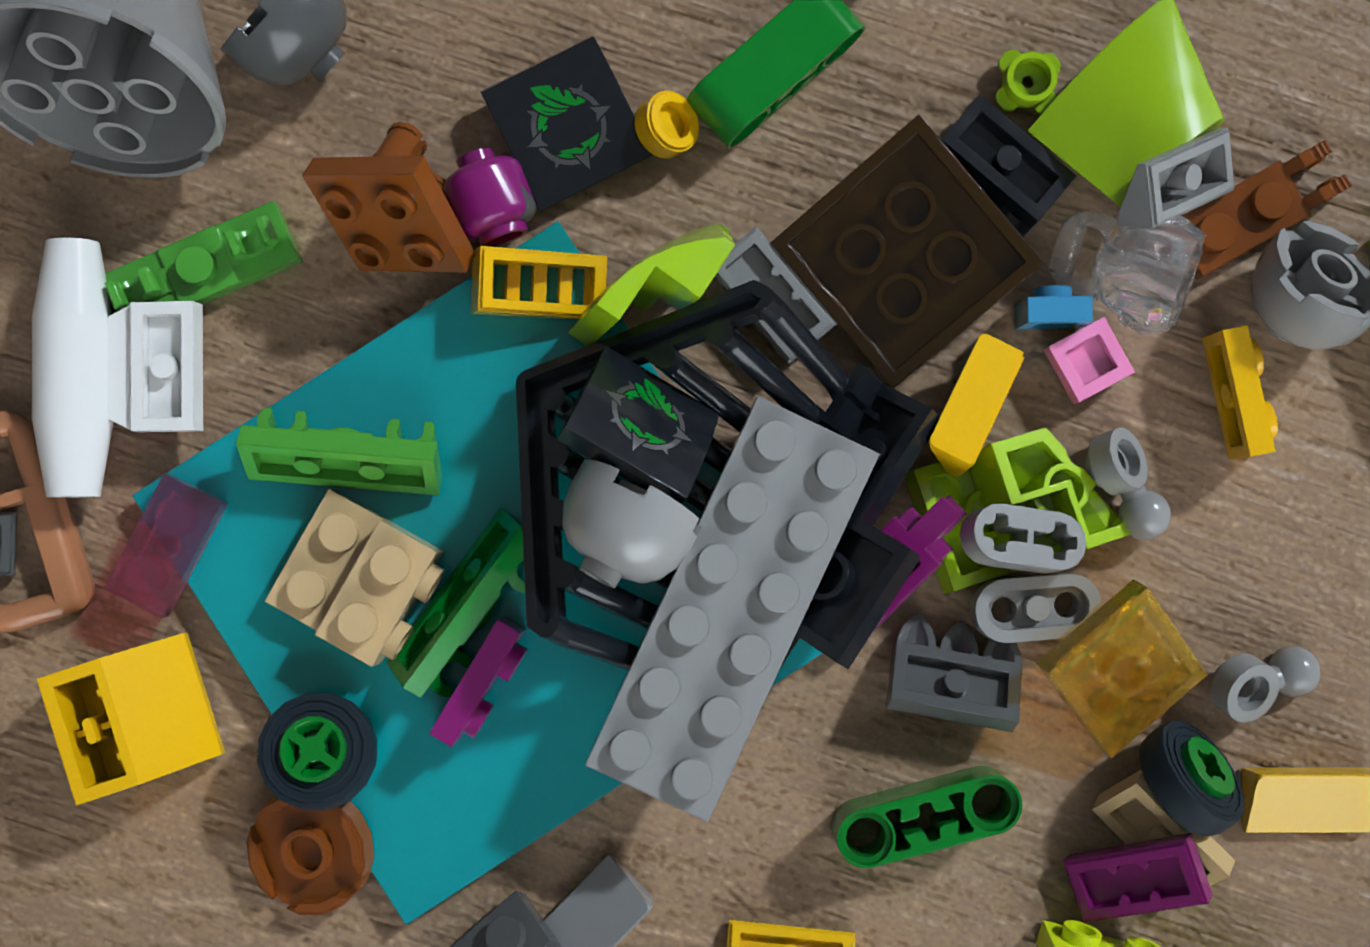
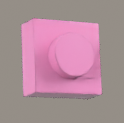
[1043,317,1135,404]

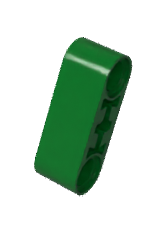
[687,0,866,149]
[831,766,1022,868]

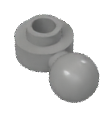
[1085,427,1171,540]
[1210,646,1321,723]

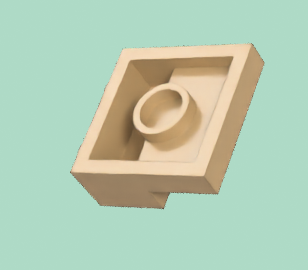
[265,489,445,667]

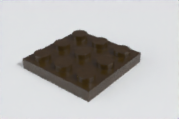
[770,114,1044,388]

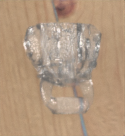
[1048,211,1206,334]

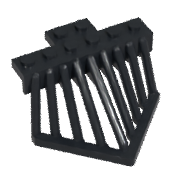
[516,280,940,670]

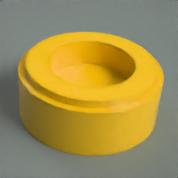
[635,90,699,159]

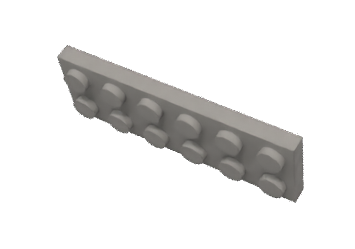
[585,396,880,822]

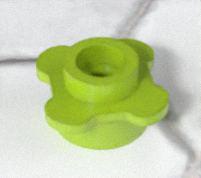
[995,49,1061,115]

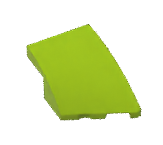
[1028,0,1225,207]
[568,223,735,346]
[905,427,1132,594]

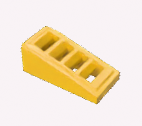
[470,246,607,319]

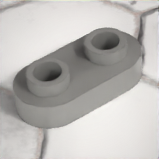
[970,573,1102,643]

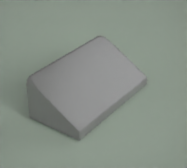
[1117,127,1234,229]
[544,853,654,947]

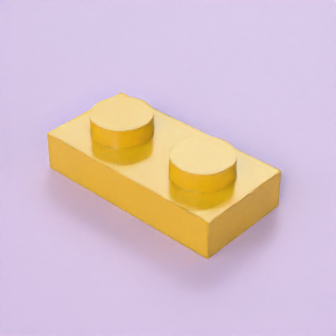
[1202,325,1278,460]

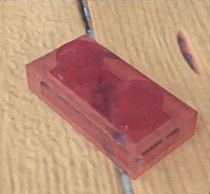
[104,474,228,618]

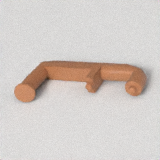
[0,410,95,633]

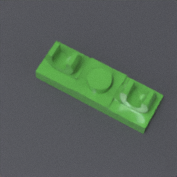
[105,201,303,312]
[236,408,443,496]

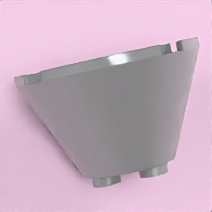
[0,0,226,178]

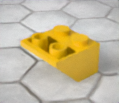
[36,632,226,806]

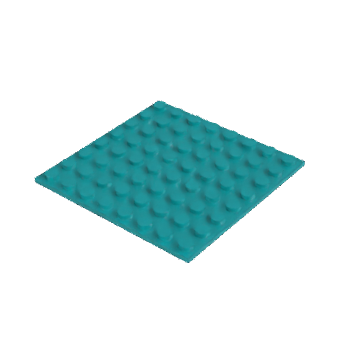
[132,221,822,925]

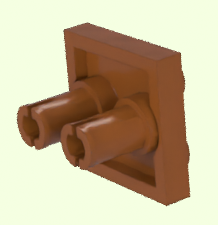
[302,122,476,273]

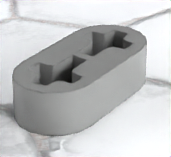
[960,503,1086,574]

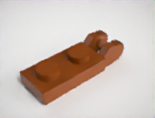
[1165,140,1352,280]

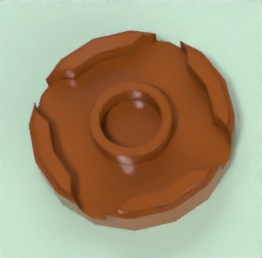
[246,796,374,915]

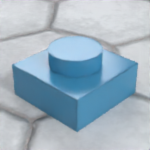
[1014,285,1093,330]

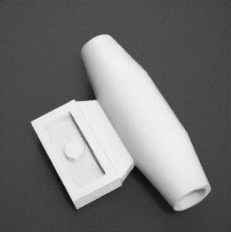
[32,238,203,498]

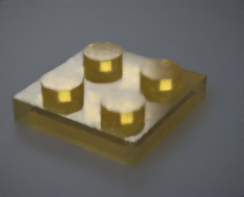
[1036,579,1207,758]

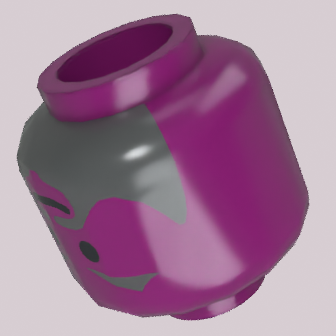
[443,148,537,247]

